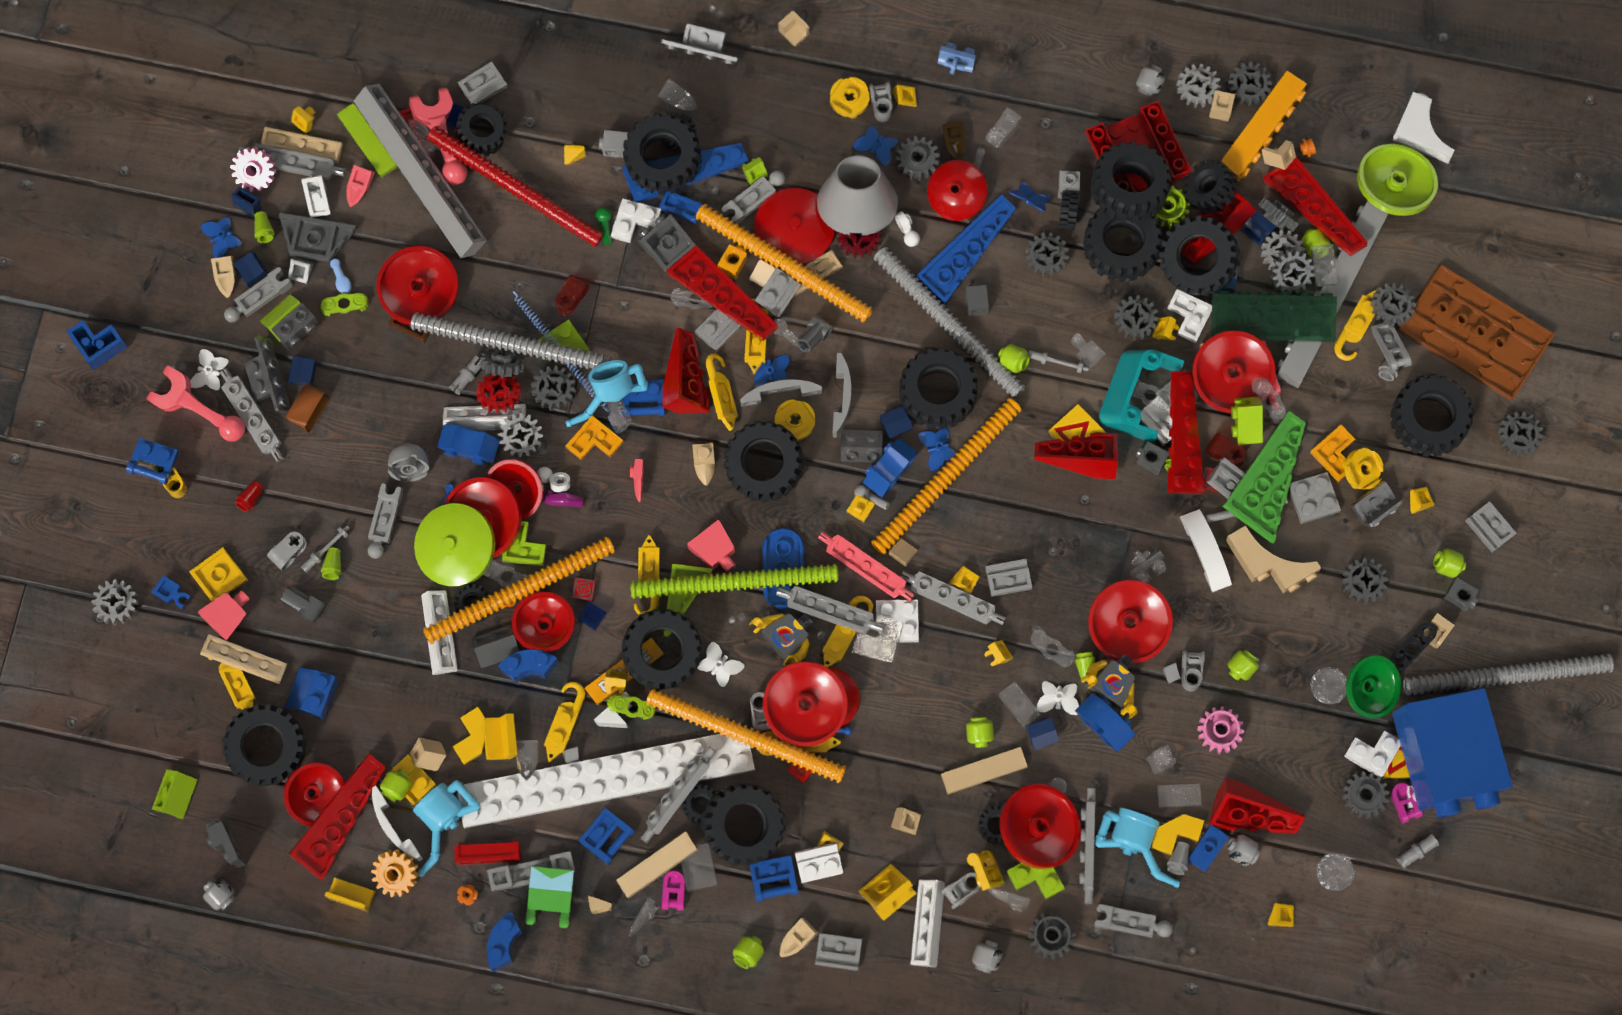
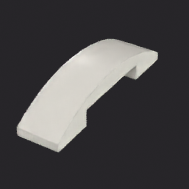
[1180,509,1232,592]
[372,786,423,861]

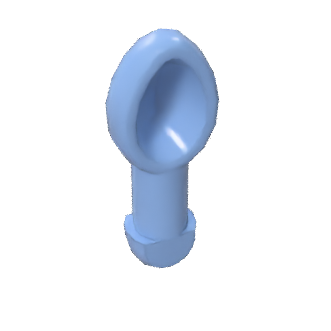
[330,259,351,294]

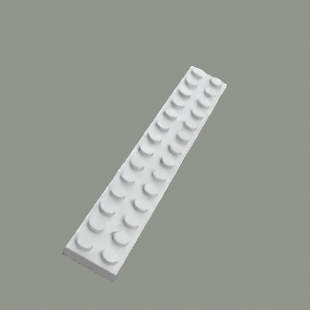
[457,734,755,828]

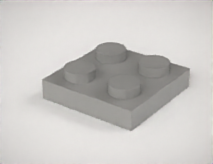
[1289,472,1341,524]

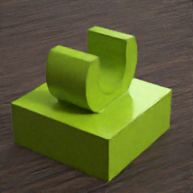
[742,157,768,185]

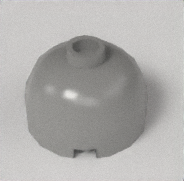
[388,443,429,482]

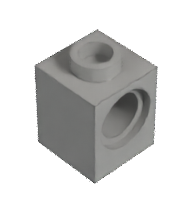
[599,130,628,158]
[1058,171,1080,198]

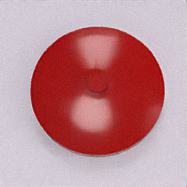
[754,188,835,266]
[376,246,459,326]
[1192,331,1275,413]
[444,477,522,559]
[1088,579,1173,664]
[763,661,848,746]
[1000,784,1081,869]

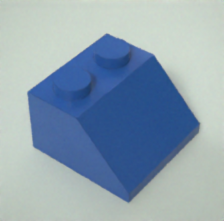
[285,668,339,720]

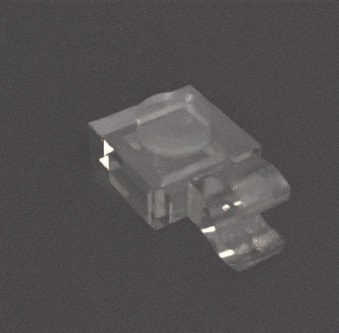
[1070,333,1106,369]

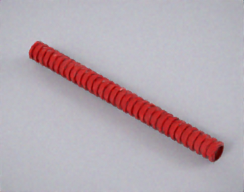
[427,125,603,248]

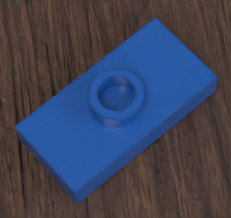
[659,191,704,224]
[1188,825,1229,872]

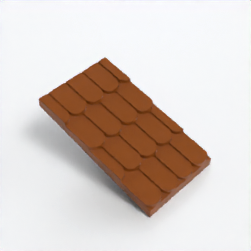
[1396,264,1555,400]

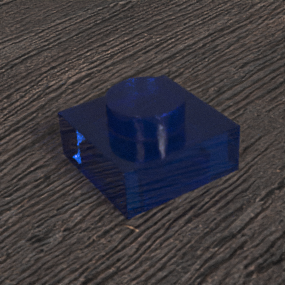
[578,602,607,631]

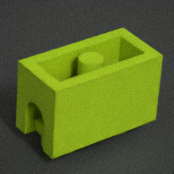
[1231,397,1263,445]

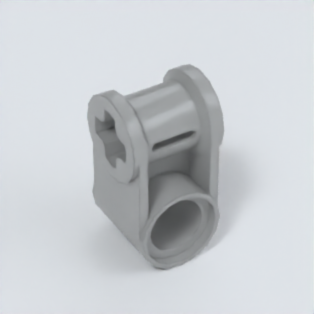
[869,82,892,123]
[267,531,307,571]
[1181,650,1205,692]
[750,692,773,732]
[941,873,981,910]

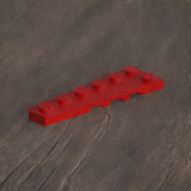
[1263,157,1368,257]
[666,245,778,341]
[1168,371,1205,494]
[288,754,386,881]

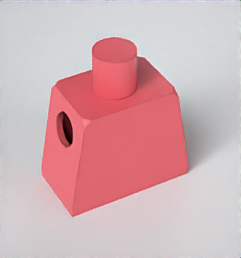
[687,520,736,573]
[198,591,250,640]

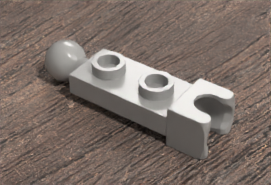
[721,170,785,224]
[224,267,292,323]
[368,483,403,559]
[1094,904,1173,938]

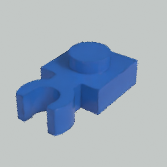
[152,575,191,610]

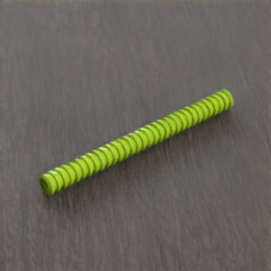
[630,564,838,599]

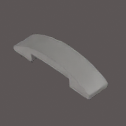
[833,353,851,438]
[740,380,822,407]
[487,851,575,891]

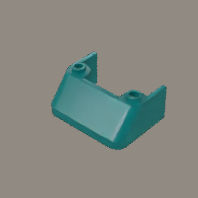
[1099,350,1184,444]

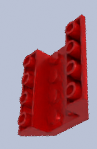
[1085,100,1192,192]

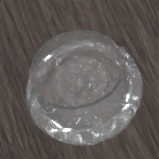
[1310,667,1347,704]
[1316,853,1355,891]

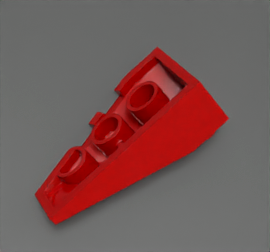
[1181,191,1257,264]
[662,327,710,414]
[1034,432,1118,480]
[1209,777,1305,834]

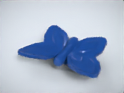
[853,125,898,166]
[1009,182,1051,212]
[201,217,241,258]
[749,355,789,388]
[918,428,956,471]

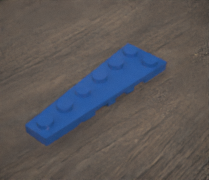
[622,143,748,203]
[916,194,1016,305]

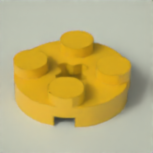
[830,77,870,118]
[775,399,815,441]
[1342,448,1383,490]

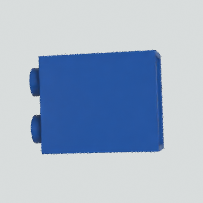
[1392,688,1513,818]

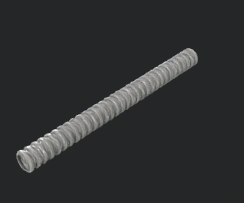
[874,247,1025,399]
[411,312,612,370]
[1403,654,1614,696]

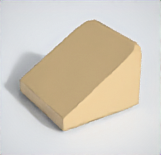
[749,259,776,288]
[889,538,918,567]
[891,808,921,835]
[588,896,613,914]

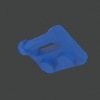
[623,380,665,418]
[126,438,179,485]
[579,808,635,865]
[750,856,798,902]

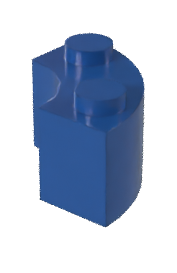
[437,424,500,465]
[863,438,919,497]
[498,650,559,683]
[1075,693,1135,752]
[487,912,523,972]

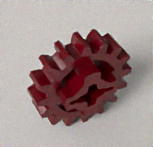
[837,231,881,259]

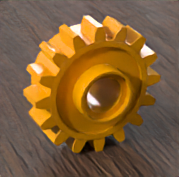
[371,849,419,897]

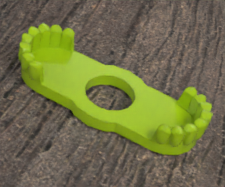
[320,293,369,317]
[607,694,655,720]

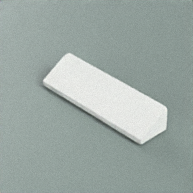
[443,404,526,431]
[421,590,458,675]
[911,879,945,967]

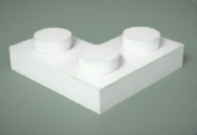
[611,198,662,243]
[1167,289,1214,343]
[876,600,919,643]
[1344,731,1401,778]

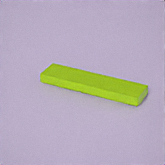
[337,103,398,178]

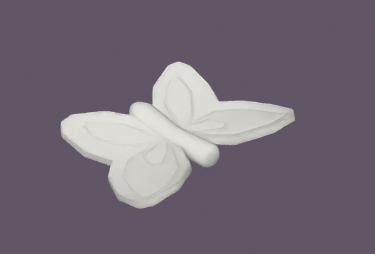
[190,349,228,390]
[698,642,745,687]
[1037,681,1079,715]

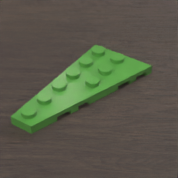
[1222,411,1306,544]

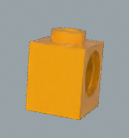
[718,244,748,280]

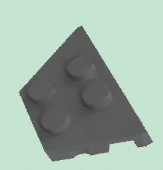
[279,213,357,263]

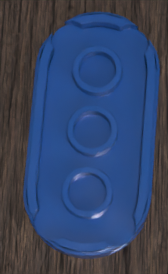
[762,528,805,611]

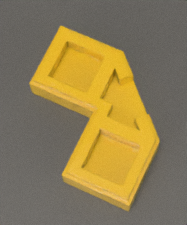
[453,707,485,765]
[1151,814,1204,855]

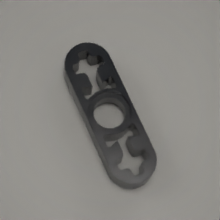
[1389,623,1437,673]

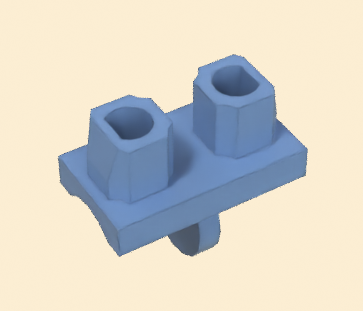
[937,42,976,75]

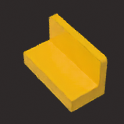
[483,714,518,760]
[325,878,375,912]

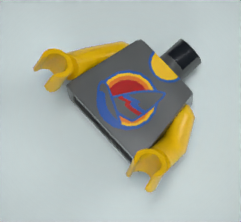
[749,613,813,666]
[1081,654,1137,719]

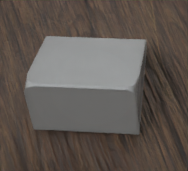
[288,257,314,284]

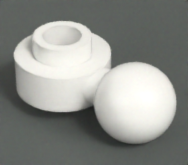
[895,211,920,247]
[537,467,571,493]

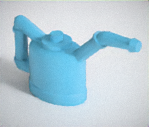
[565,360,648,427]
[413,780,481,877]
[1095,808,1180,888]

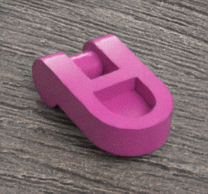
[1391,783,1423,824]
[662,871,685,910]

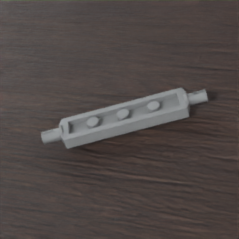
[239,143,346,181]
[220,368,284,462]
[901,571,1006,625]
[776,586,885,635]
[641,747,716,843]
[1079,788,1096,904]

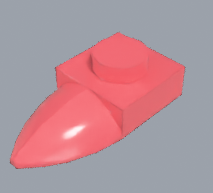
[347,165,375,207]
[630,459,644,502]

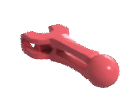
[409,88,468,185]
[146,366,245,442]

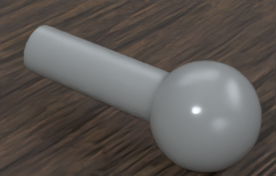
[854,485,890,510]

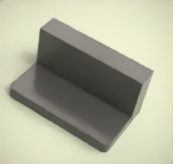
[471,624,520,668]

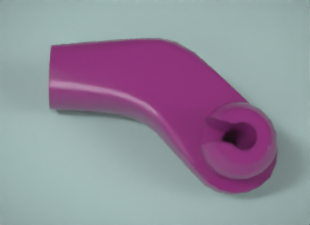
[543,490,583,508]

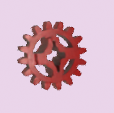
[476,373,521,414]

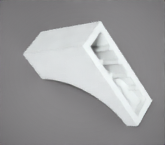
[1392,92,1454,164]

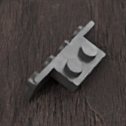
[661,23,741,64]
[244,335,290,413]

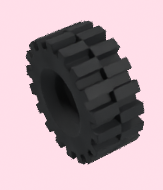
[1183,159,1238,213]

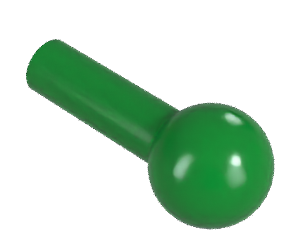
[595,207,612,245]

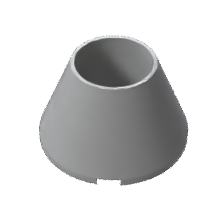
[817,155,898,235]

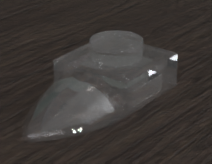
[657,79,697,111]
[408,119,440,155]
[607,401,632,434]
[516,740,539,781]
[988,889,1030,911]
[628,897,658,937]

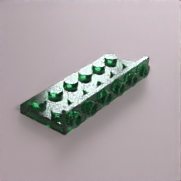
[1211,291,1337,342]

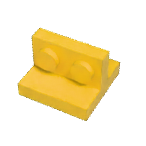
[859,864,916,921]

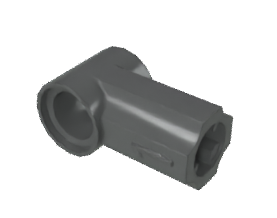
[796,314,834,353]
[280,585,325,623]

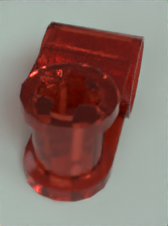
[555,274,590,316]
[1205,433,1246,468]

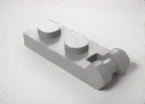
[1371,322,1412,371]

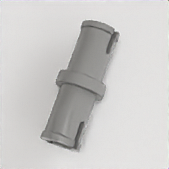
[449,355,482,395]
[1396,834,1439,869]

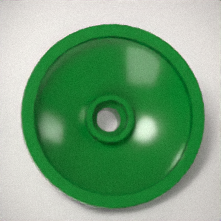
[1346,655,1401,719]

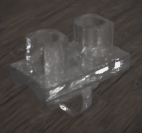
[1128,550,1167,583]

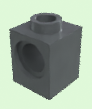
[965,283,989,316]
[1136,442,1169,475]
[1443,578,1479,612]

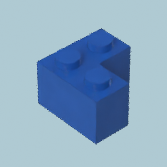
[66,320,128,370]

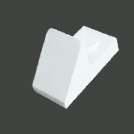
[301,175,330,218]
[594,691,633,728]

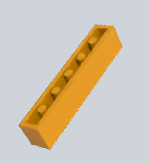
[1221,71,1307,183]

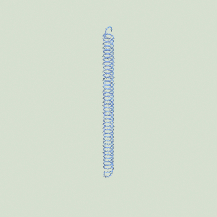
[513,291,609,412]

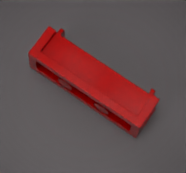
[454,839,521,865]

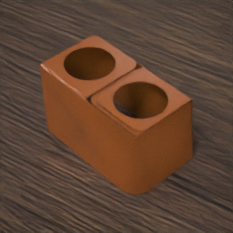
[285,384,330,433]

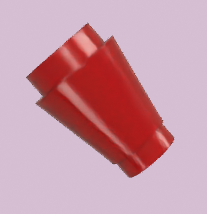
[235,481,263,512]

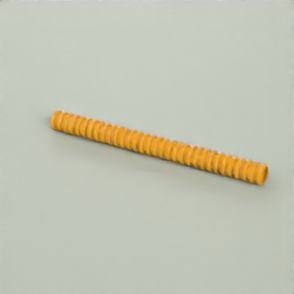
[696,204,873,323]
[871,398,1021,554]
[423,537,615,644]
[646,688,846,783]

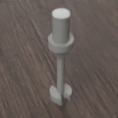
[1028,350,1089,373]
[301,526,350,573]

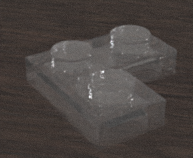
[852,618,904,664]

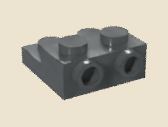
[637,214,696,272]
[205,820,246,869]

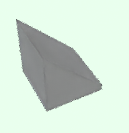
[1162,663,1180,683]
[563,747,579,764]

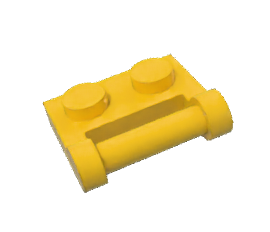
[967,850,1005,891]

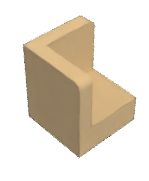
[778,11,809,46]
[1209,90,1235,122]
[1262,140,1296,170]
[1420,613,1455,649]
[410,737,446,771]

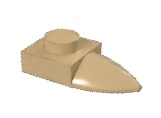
[211,256,236,298]
[693,443,715,486]
[780,918,818,957]

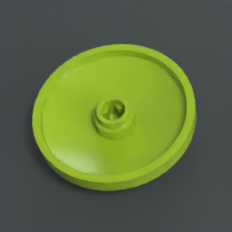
[1357,144,1438,216]
[414,503,495,587]

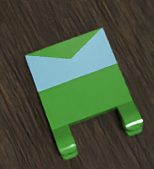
[525,866,574,928]

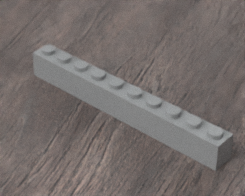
[354,84,487,258]
[1276,200,1388,388]

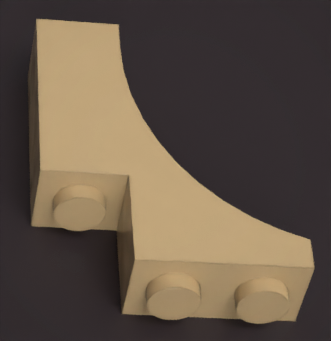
[1226,526,1321,593]

